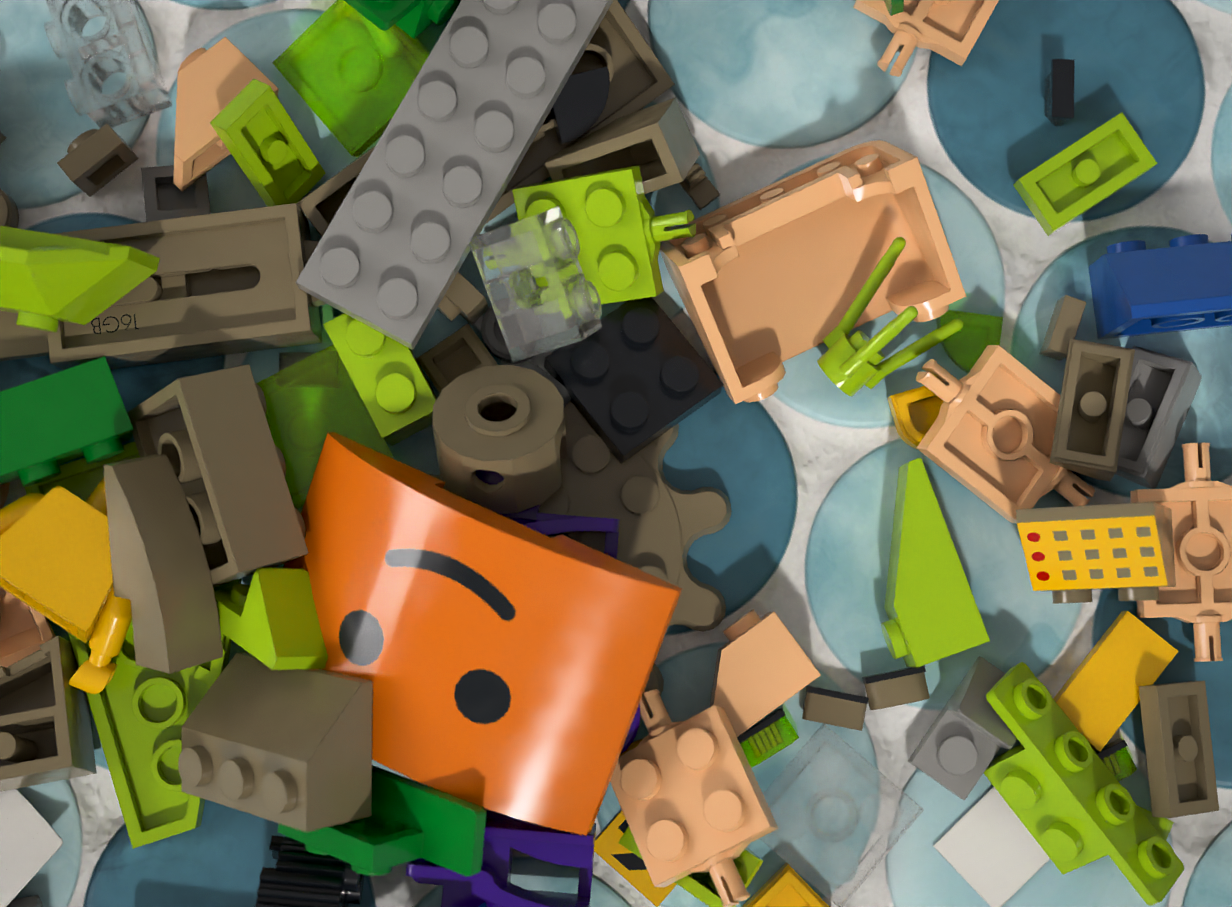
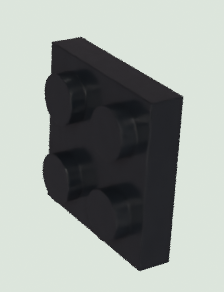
[544,297,724,464]

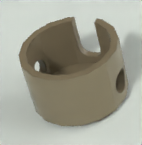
[432,365,568,514]

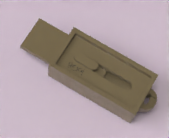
[0,203,326,370]

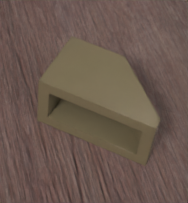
[545,97,700,194]

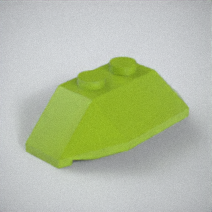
[0,225,160,333]

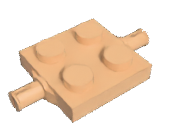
[853,0,999,77]
[916,345,1095,524]
[1130,442,1232,662]
[610,689,778,907]

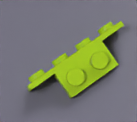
[984,662,1184,906]

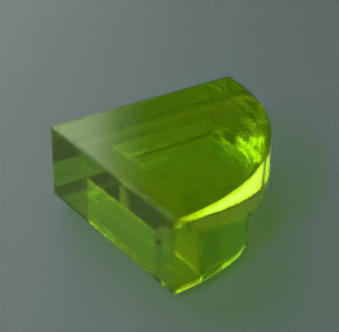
[936,310,1003,374]

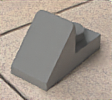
[908,657,1017,800]

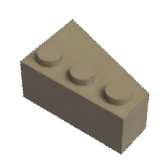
[0,636,97,792]

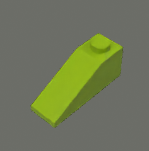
[881,457,990,668]

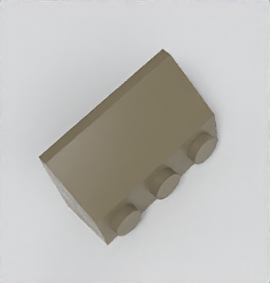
[127,364,309,588]
[178,652,373,832]

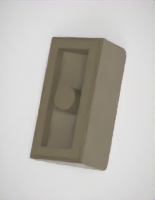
[1050,338,1135,481]

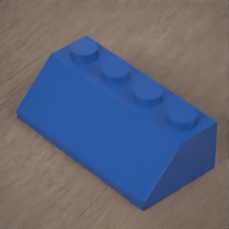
[1088,234,1232,340]

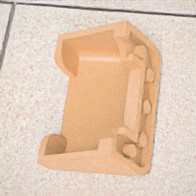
[659,140,966,404]

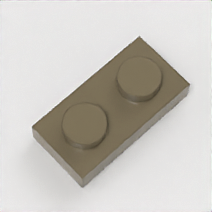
[1138,681,1219,818]

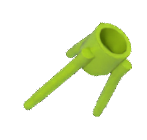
[817,237,963,397]

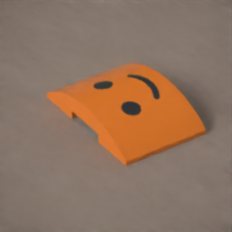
[283,432,682,836]

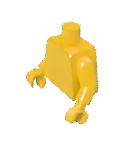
[0,477,132,694]

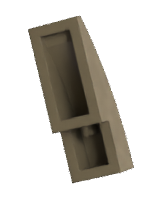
[103,454,223,674]

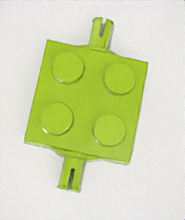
[485,165,696,314]

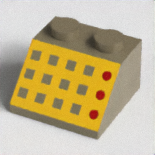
[1016,502,1176,604]

